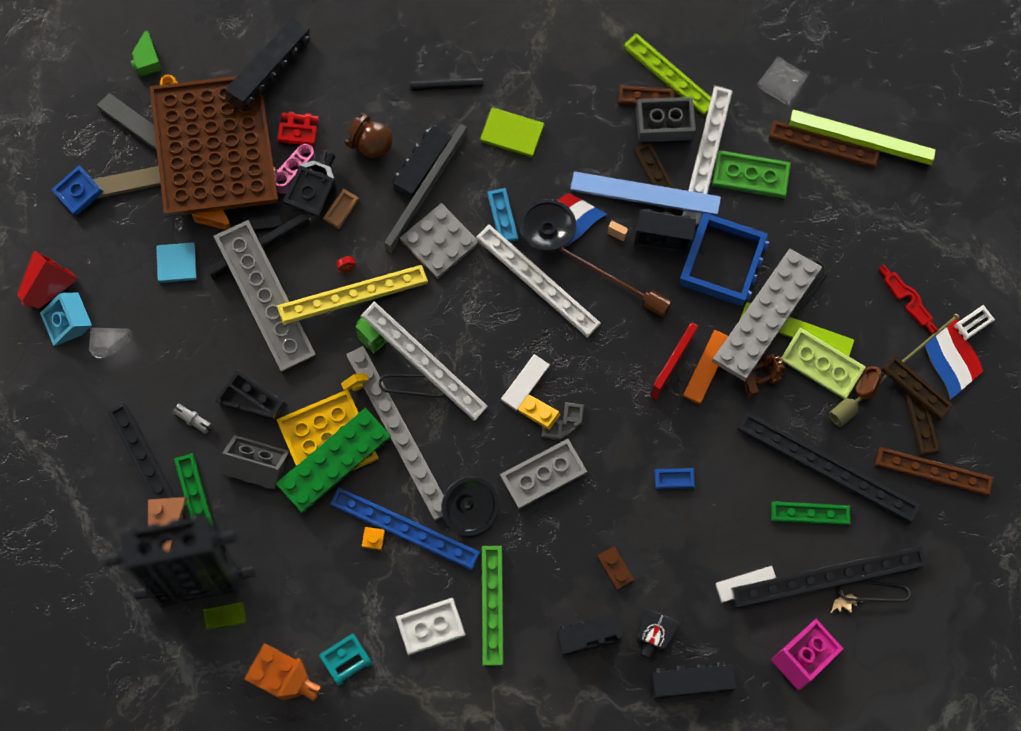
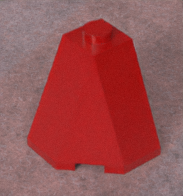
[17,251,78,309]

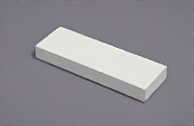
[501,354,550,411]
[715,566,776,603]

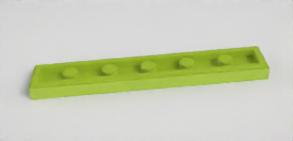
[623,34,711,117]
[740,302,854,356]

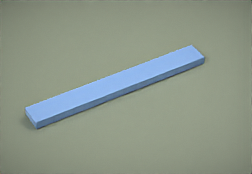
[571,172,721,216]

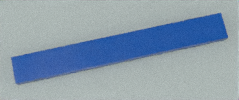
[330,487,480,571]

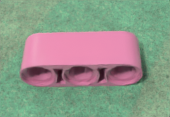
[274,144,315,194]

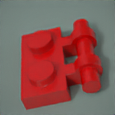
[277,112,319,146]

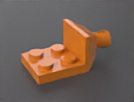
[244,643,321,701]

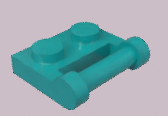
[319,633,372,686]

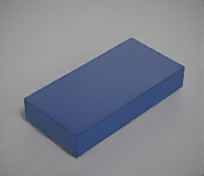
[654,468,695,490]

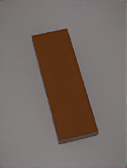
[618,85,674,106]

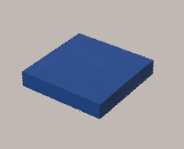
[52,165,104,217]

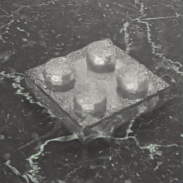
[757,57,808,105]

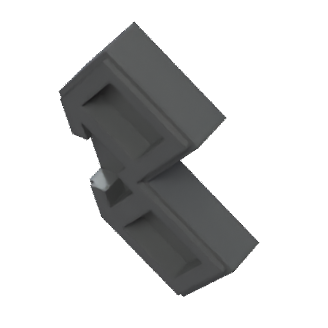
[541,402,584,441]

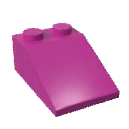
[771,619,843,690]

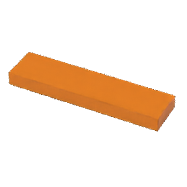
[683,330,728,405]

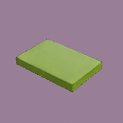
[480,107,544,158]

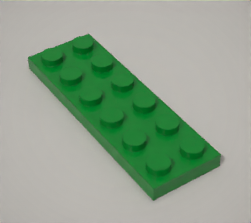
[276,408,391,513]

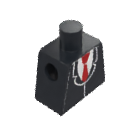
[636,607,680,659]

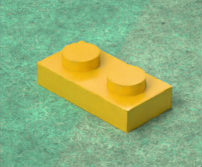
[518,394,560,430]

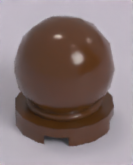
[345,113,393,158]

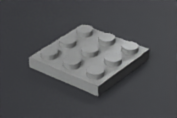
[400,203,479,279]

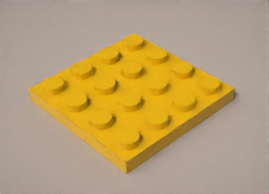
[276,390,379,470]

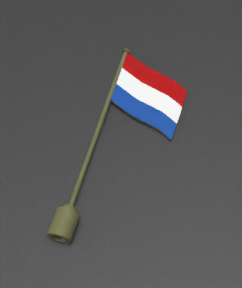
[828,314,983,427]

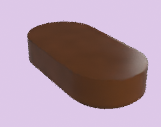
[856,366,882,399]

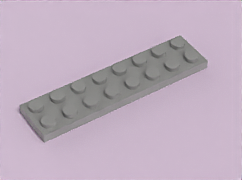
[214,220,316,372]
[712,249,822,381]

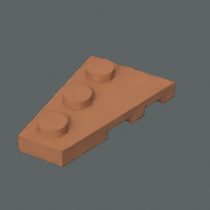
[148,497,188,551]

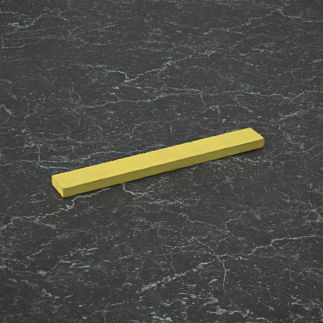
[277,265,428,325]

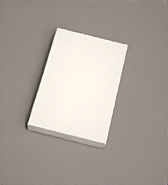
[396,598,465,656]

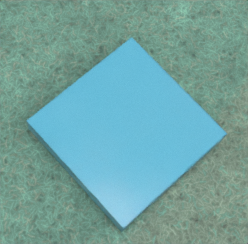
[157,243,197,283]

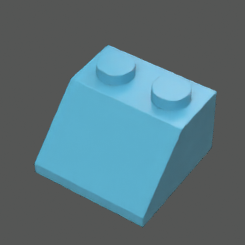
[40,293,92,346]

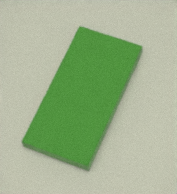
[712,150,791,198]

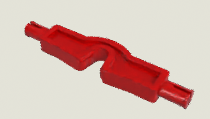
[878,265,938,335]

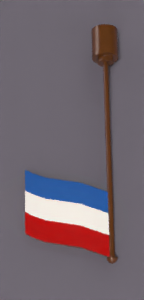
[545,193,672,317]

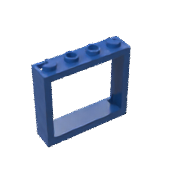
[678,213,769,307]

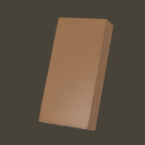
[323,189,359,229]

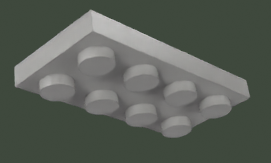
[500,439,587,510]

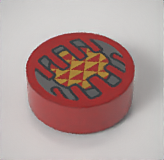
[336,256,356,272]

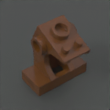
[741,354,786,399]

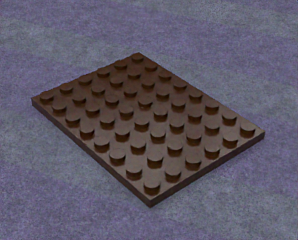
[150,76,278,217]

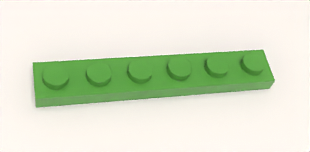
[482,546,503,666]

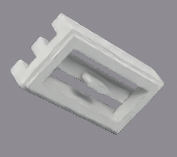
[954,305,995,341]

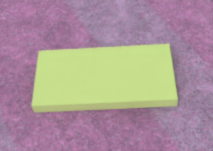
[781,328,866,399]

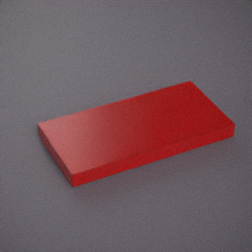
[651,323,698,400]

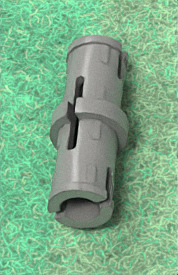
[173,403,212,434]

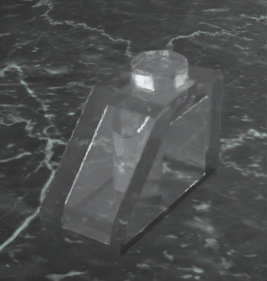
[89,328,133,358]

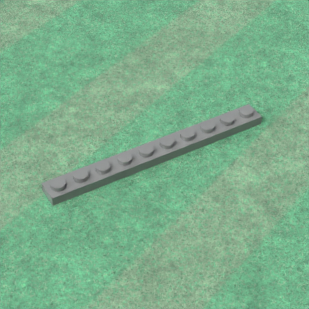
[346,346,444,521]

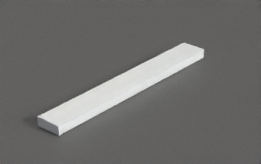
[682,86,732,227]
[476,225,601,338]
[361,301,488,421]

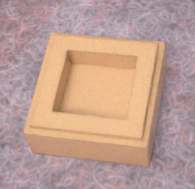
[607,221,628,241]

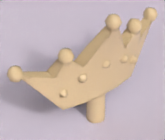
[830,590,863,614]

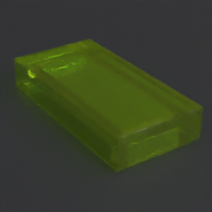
[203,602,247,630]

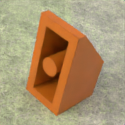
[192,210,231,230]

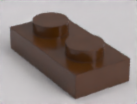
[597,546,634,591]

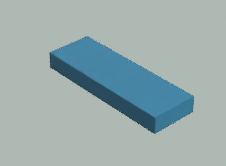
[487,188,518,243]

